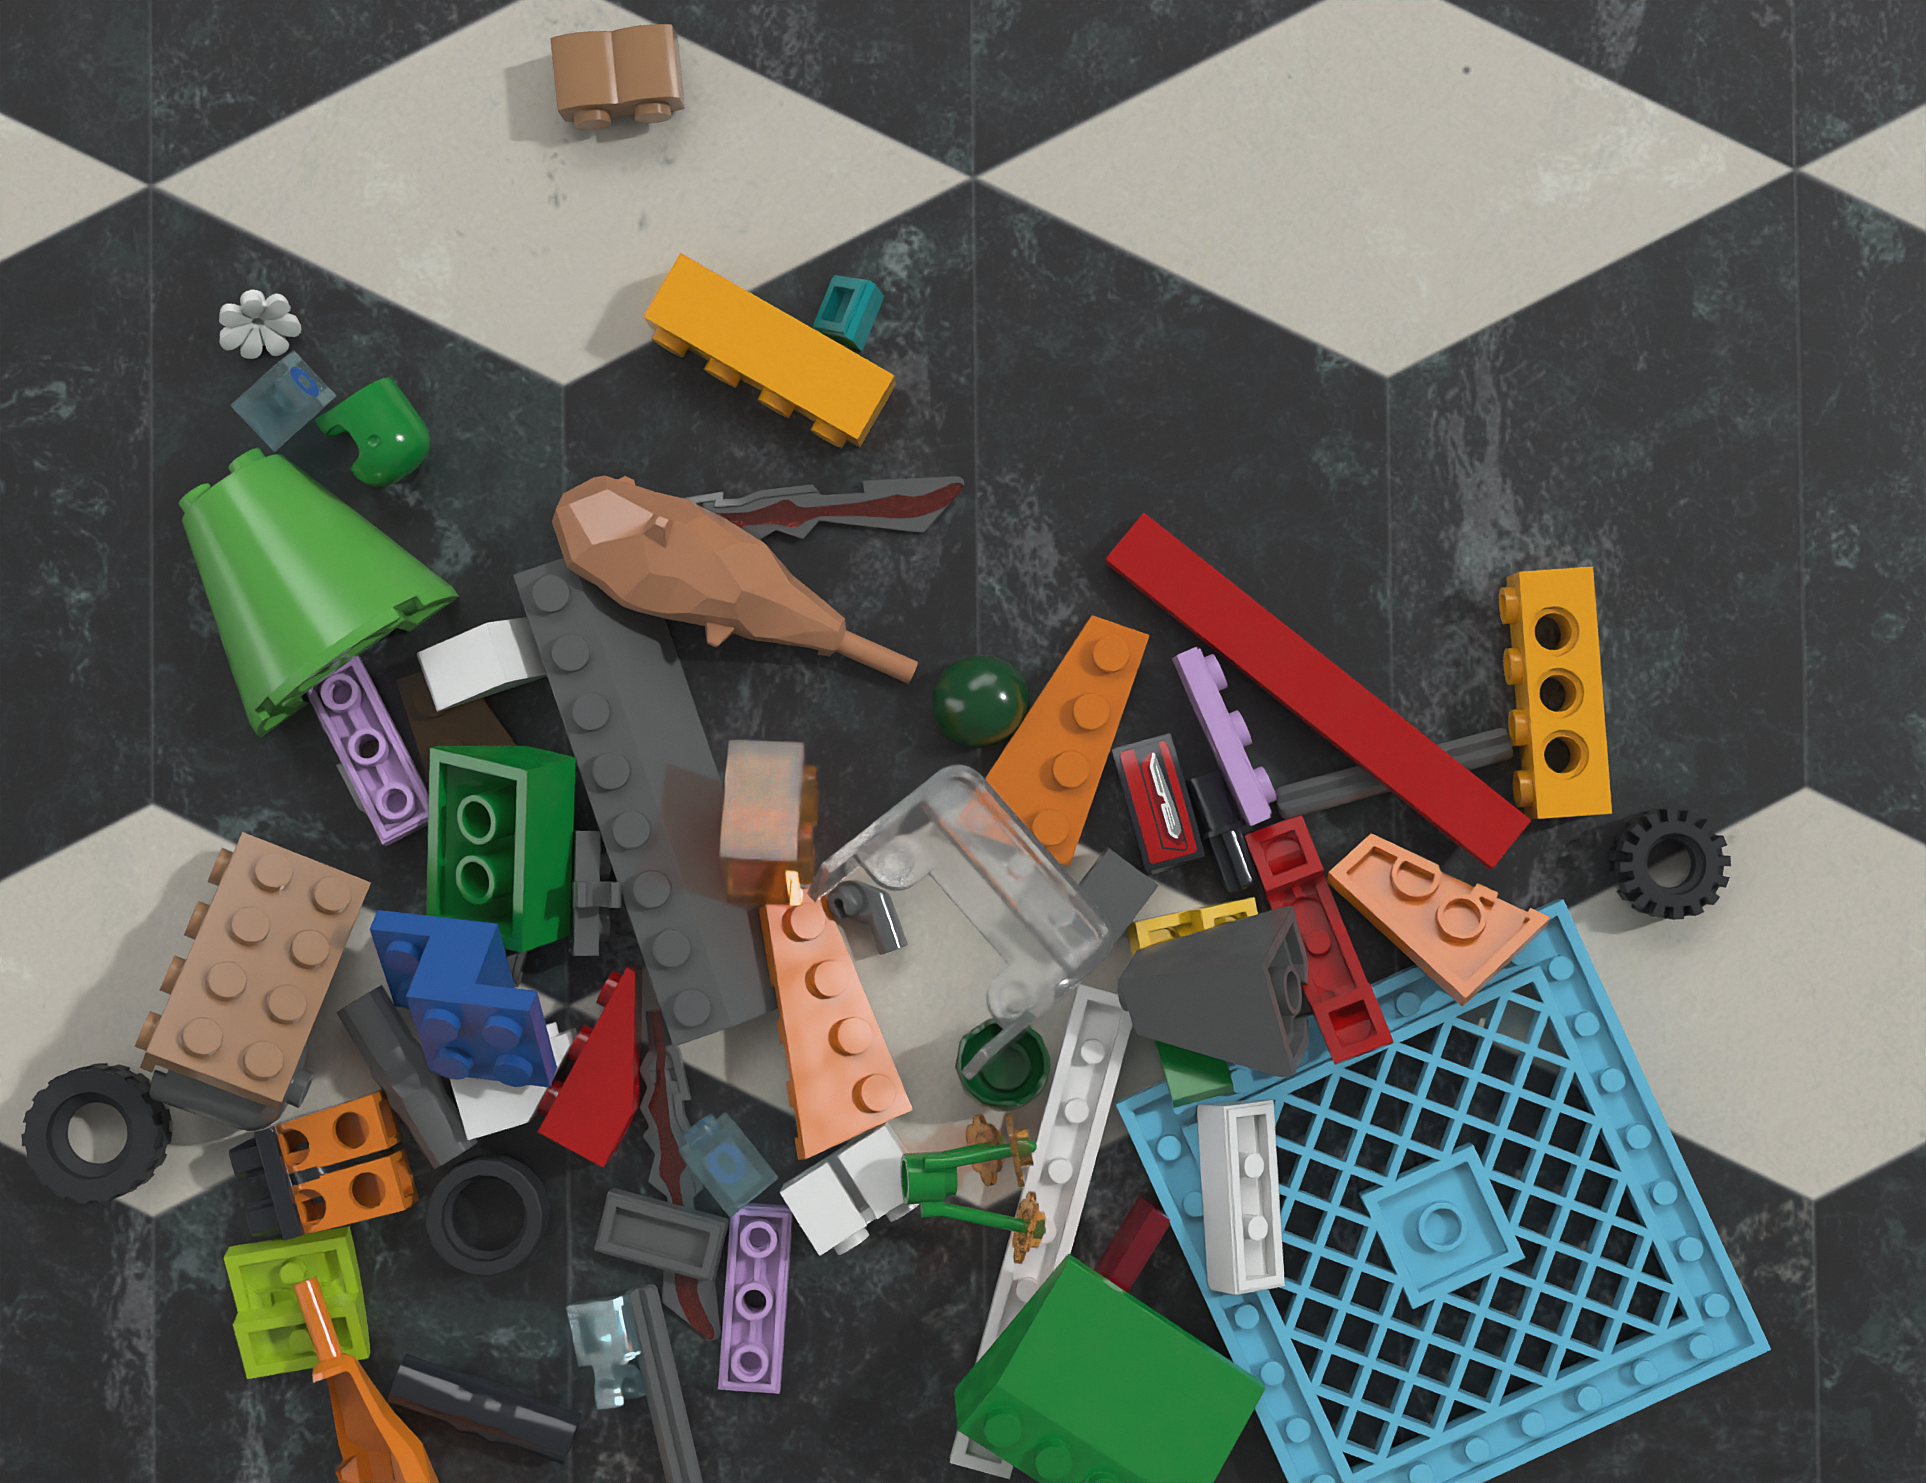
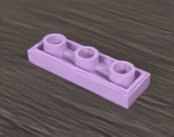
[1172,647,1277,826]
[306,656,429,846]
[718,1201,793,1394]

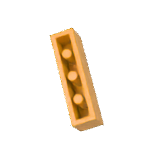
[643,253,896,448]

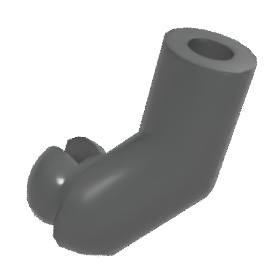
[827,880,908,955]

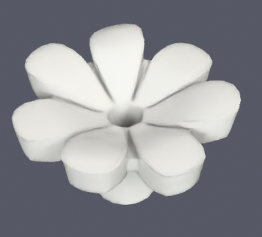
[219,290,301,359]

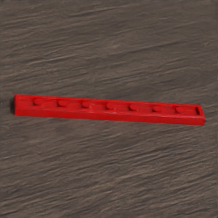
[1105,513,1531,870]

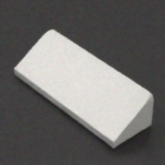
[1197,1099,1285,1295]

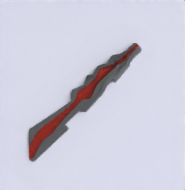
[683,476,964,540]
[639,1009,721,1341]

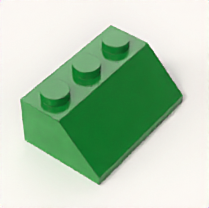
[426,746,576,953]

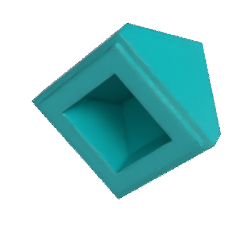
[812,275,885,352]

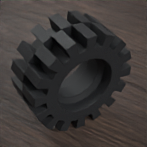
[1608,808,1731,920]

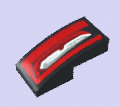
[1111,733,1205,876]

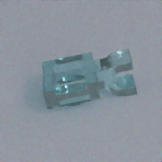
[566,1294,646,1410]

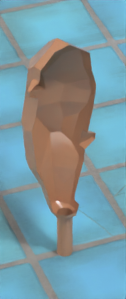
[552,476,918,684]

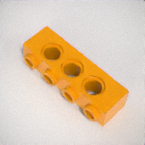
[1499,566,1612,819]

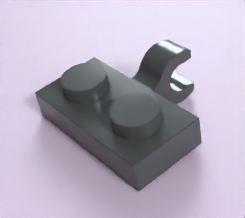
[567,830,621,956]

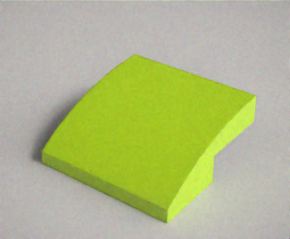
[224,1226,370,1379]

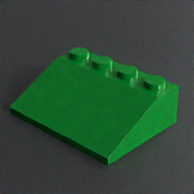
[954,1254,1265,1483]

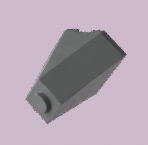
[1118,906,1309,1077]

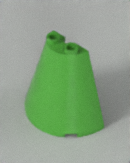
[178,448,459,737]

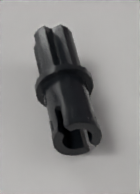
[1185,769,1258,893]

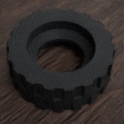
[21,1063,172,1204]

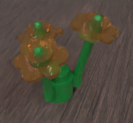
[900,1113,1046,1265]

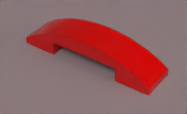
[1244,815,1394,1065]

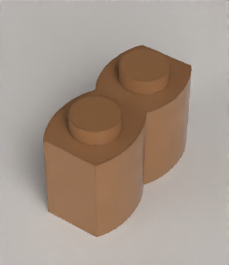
[550,24,685,130]

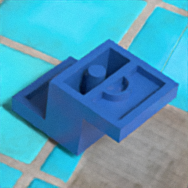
[369,910,557,1088]

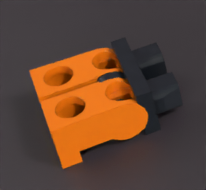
[229,1089,420,1241]

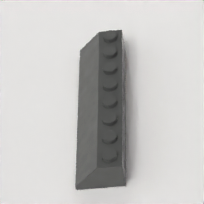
[513,558,778,1047]

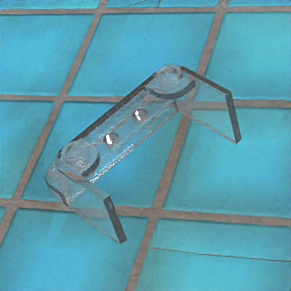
[807,765,1115,1081]

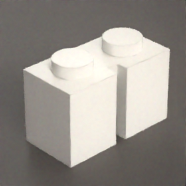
[780,1121,919,1256]

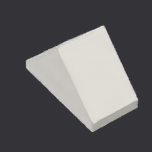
[417,617,548,712]

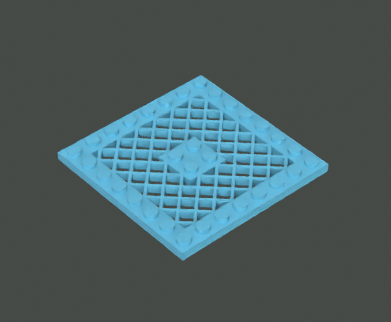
[1115,899,1771,1483]

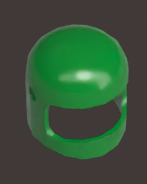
[314,377,431,487]

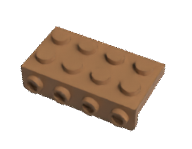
[135,832,371,1110]

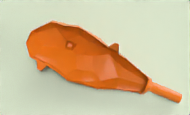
[293,1276,439,1483]

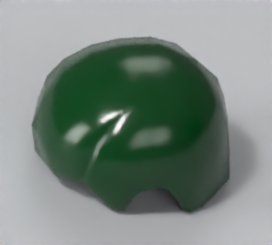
[932,655,1030,748]
[955,1018,1050,1112]

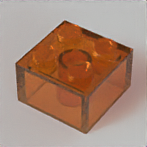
[719,740,820,905]

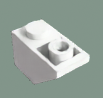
[450,1022,577,1140]

